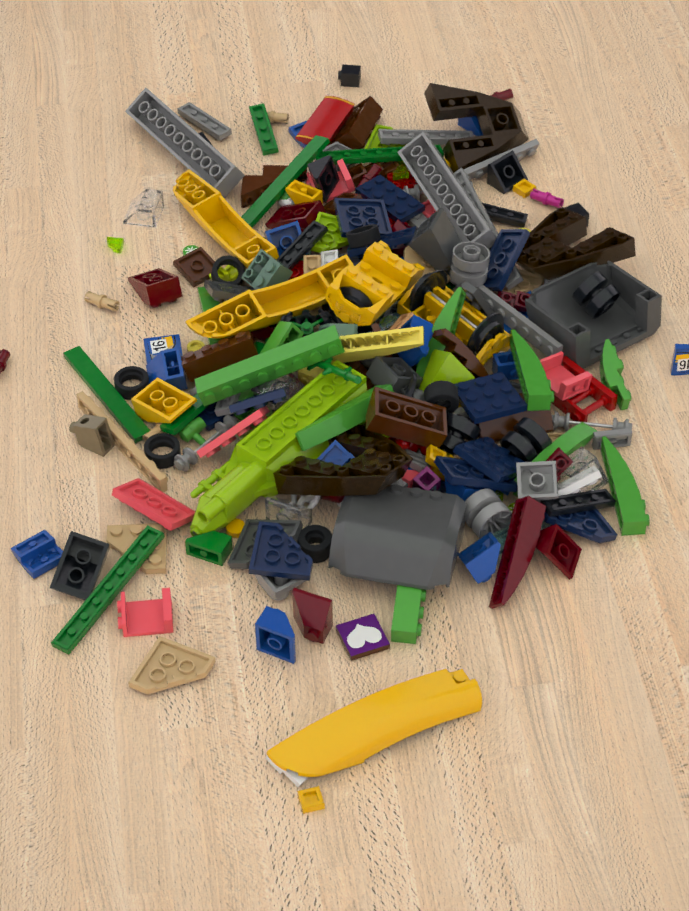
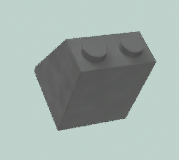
[409,207,461,270]

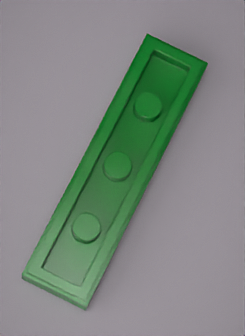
[249,103,279,156]

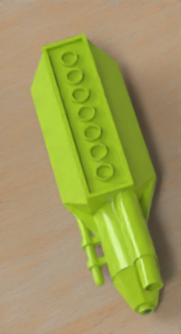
[190,360,367,536]

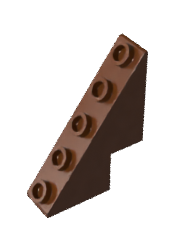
[241,165,307,208]

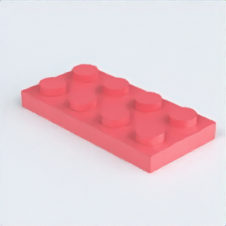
[197,406,270,458]
[112,478,195,531]

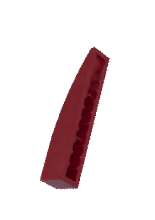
[489,496,546,609]

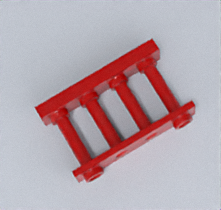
[551,355,618,422]

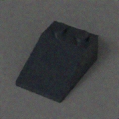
[50,531,110,600]

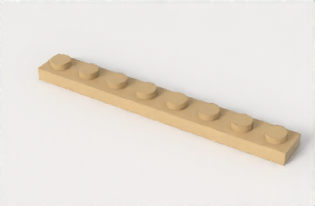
[76,391,168,492]

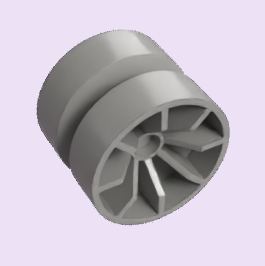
[450,241,490,287]
[465,488,512,539]

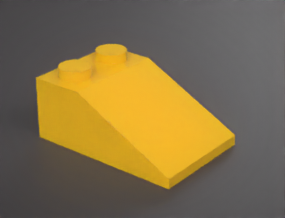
[131,377,197,423]

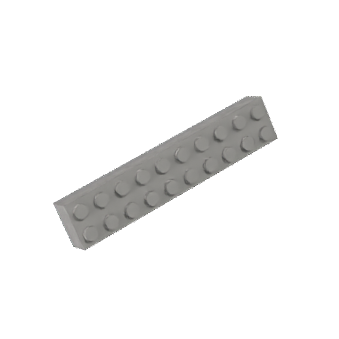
[125,88,245,199]
[398,132,497,249]

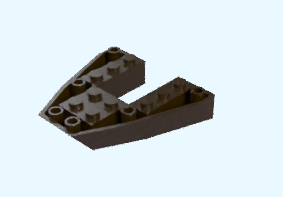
[424,83,529,173]
[516,207,636,280]
[273,424,413,496]

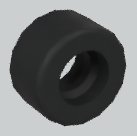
[424,381,459,413]
[297,525,332,563]

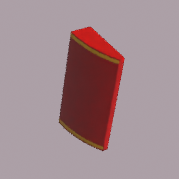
[295,96,355,147]

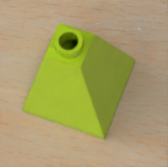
[419,349,475,391]

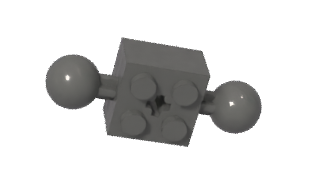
[360,356,424,401]

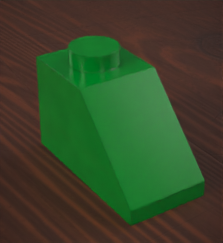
[185,530,233,566]

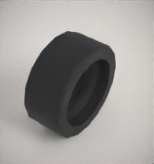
[346,224,381,248]
[211,255,245,285]
[114,366,149,400]
[144,433,181,469]

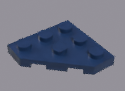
[544,509,618,543]
[249,521,313,581]

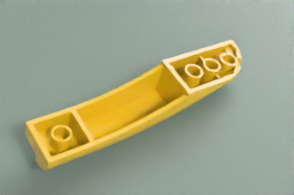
[266,669,482,777]

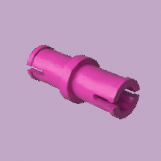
[530,188,564,208]

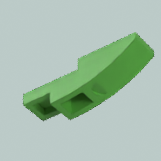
[599,339,631,410]

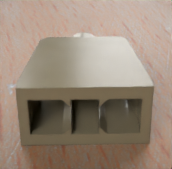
[69,414,115,457]

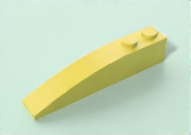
[323,326,424,364]

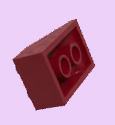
[265,200,326,232]
[128,268,183,308]

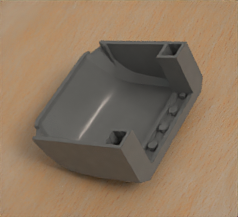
[525,261,662,369]
[328,484,467,590]

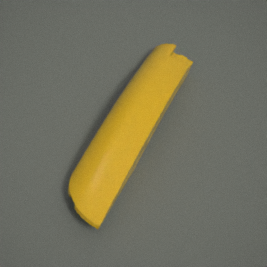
[173,169,279,268]
[185,254,355,339]

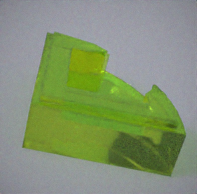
[393,164,409,181]
[107,237,124,254]

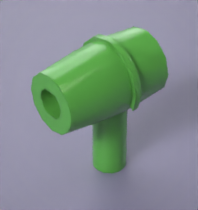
[179,417,206,445]

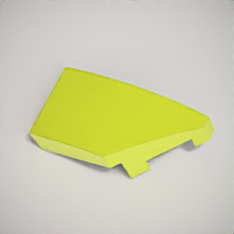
[209,265,246,281]

